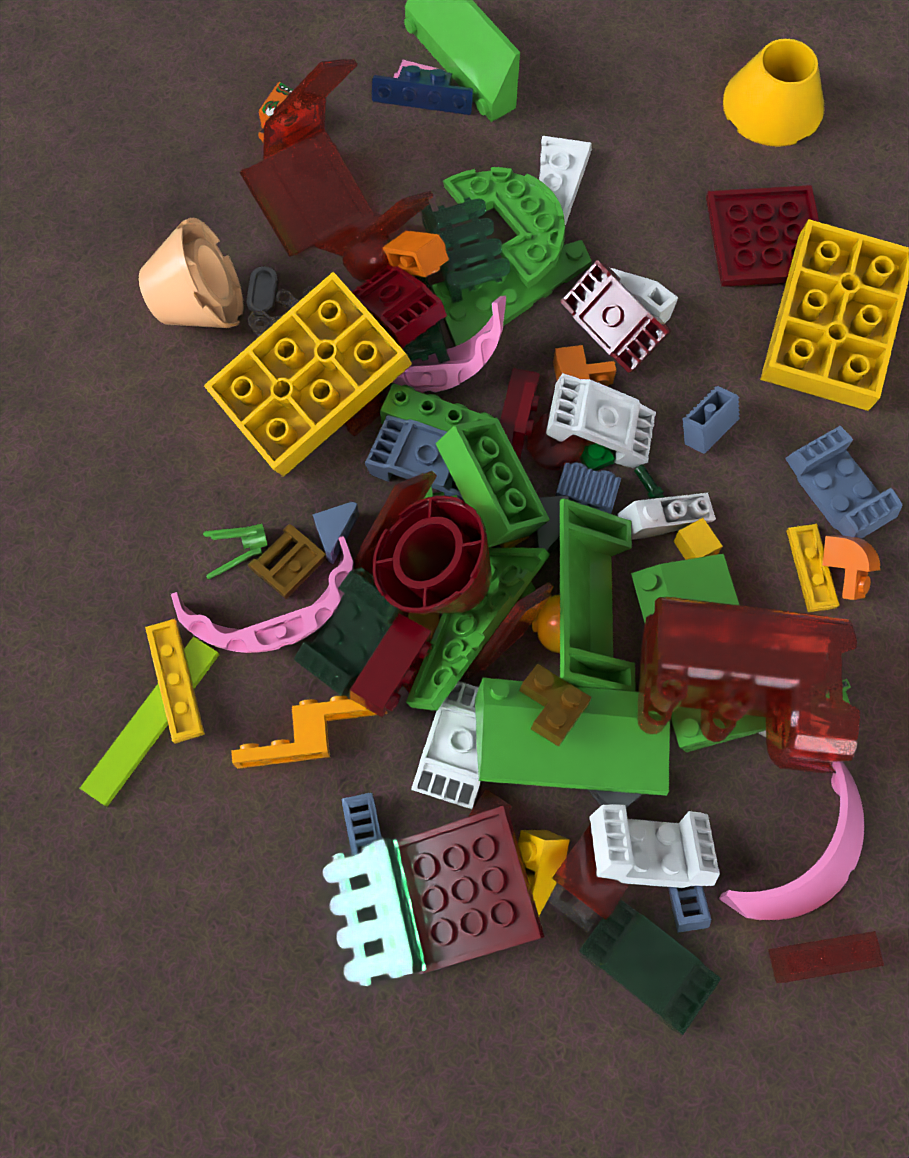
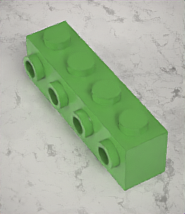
[380,383,494,432]

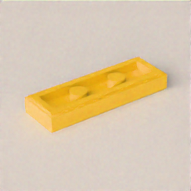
[787,524,839,612]

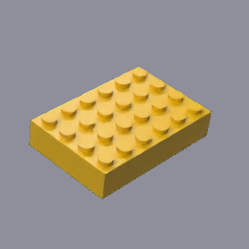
[760,219,909,411]
[204,272,412,477]

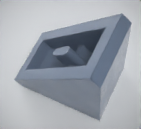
[313,502,359,564]

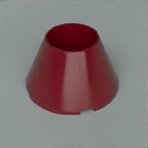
[373,496,492,613]

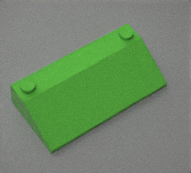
[404,0,520,122]
[560,498,635,692]
[631,554,777,752]
[475,678,670,796]

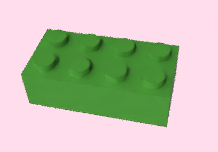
[435,417,550,548]

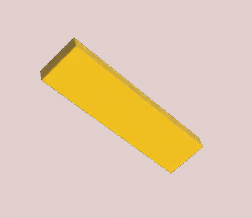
[145,619,205,744]

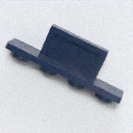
[372,65,473,115]

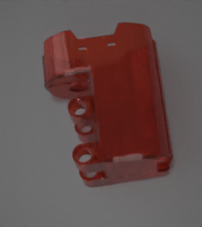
[637,597,860,774]

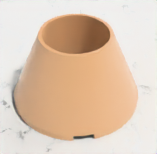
[139,218,244,328]

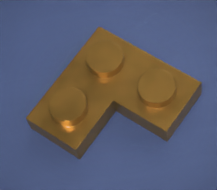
[519,664,592,747]

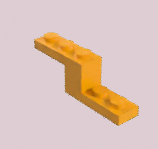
[231,696,388,769]

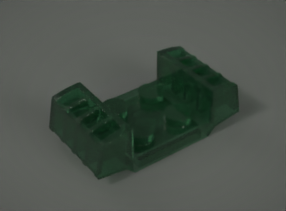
[294,568,404,696]
[579,897,721,1035]

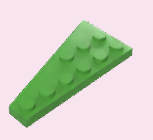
[431,240,592,347]
[406,548,550,711]

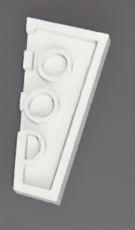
[539,136,592,226]

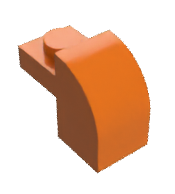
[553,345,616,386]
[822,535,880,600]

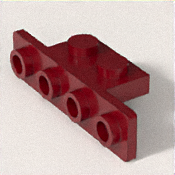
[500,368,540,461]

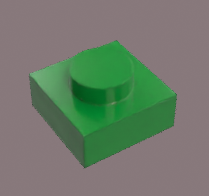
[575,441,615,471]

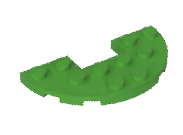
[443,167,565,289]

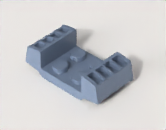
[365,415,465,502]
[785,426,903,539]

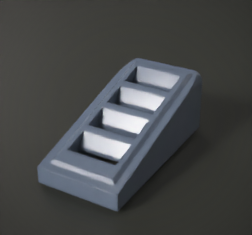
[341,793,386,865]
[668,886,711,932]

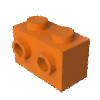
[382,230,449,277]

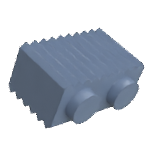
[683,386,740,454]
[556,463,621,514]

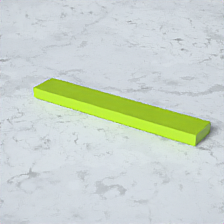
[80,636,219,807]

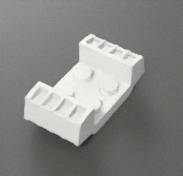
[546,373,656,468]
[411,681,481,809]
[590,804,720,888]

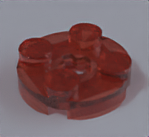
[527,413,585,470]

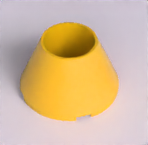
[723,39,825,146]

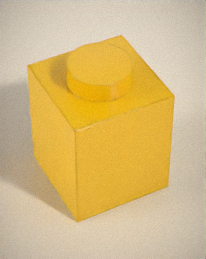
[673,518,723,560]

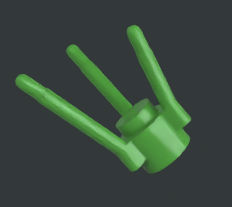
[203,523,268,579]

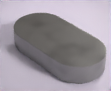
[246,266,278,317]

